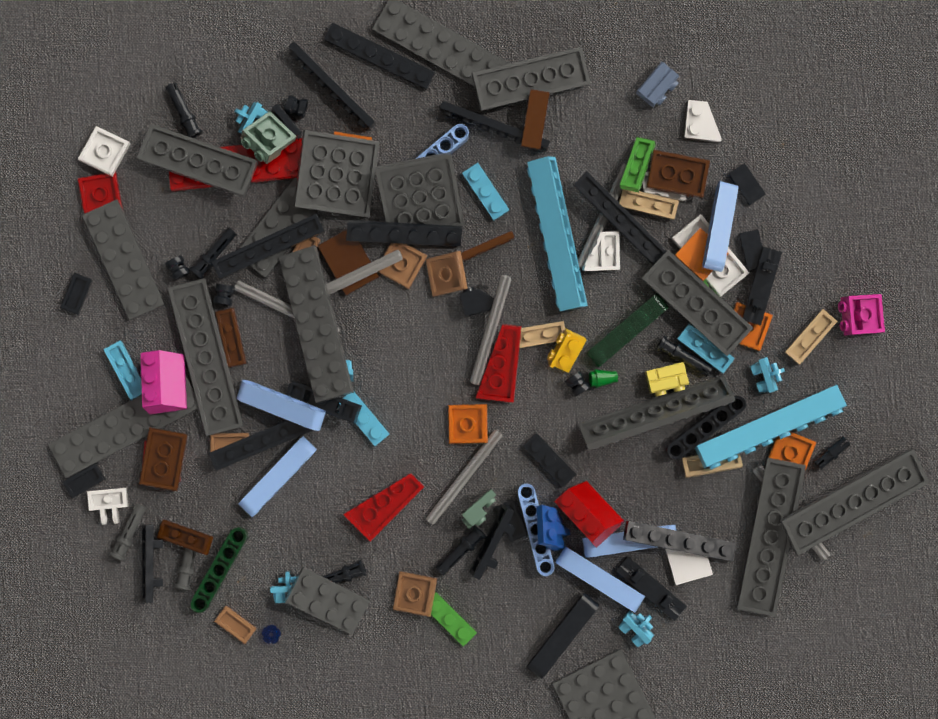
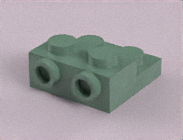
[240,111,297,164]
[462,489,496,529]

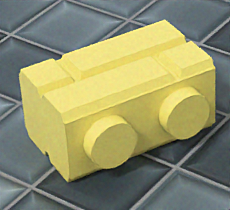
[645,362,689,396]

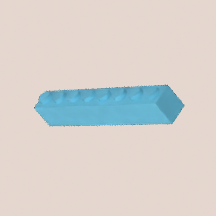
[527,156,588,312]
[695,385,847,470]

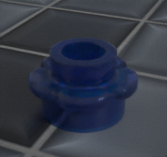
[262,625,281,644]

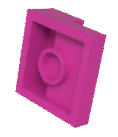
[838,294,885,336]

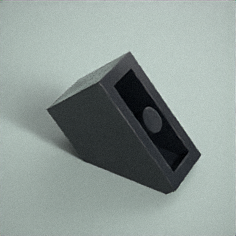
[460,287,494,317]

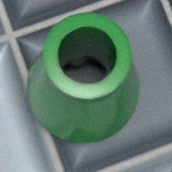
[589,369,618,388]

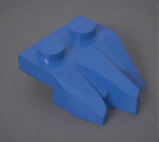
[537,505,570,551]

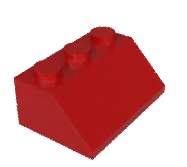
[554,481,625,548]

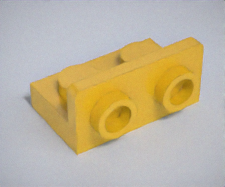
[547,328,587,373]

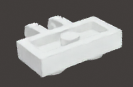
[87,488,129,525]

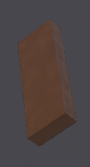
[521,89,550,150]
[461,231,514,262]
[215,308,247,368]
[157,519,214,555]

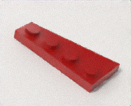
[476,324,522,403]
[343,473,425,542]

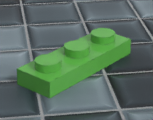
[620,137,655,193]
[431,592,477,647]

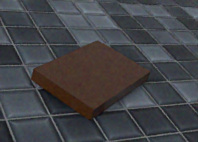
[646,150,710,199]
[318,229,379,296]
[139,427,188,491]

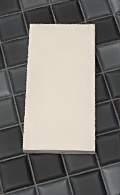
[671,214,749,297]

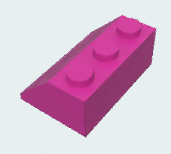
[141,350,187,415]

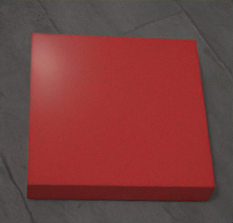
[78,172,123,214]

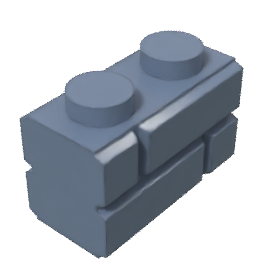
[636,62,679,108]

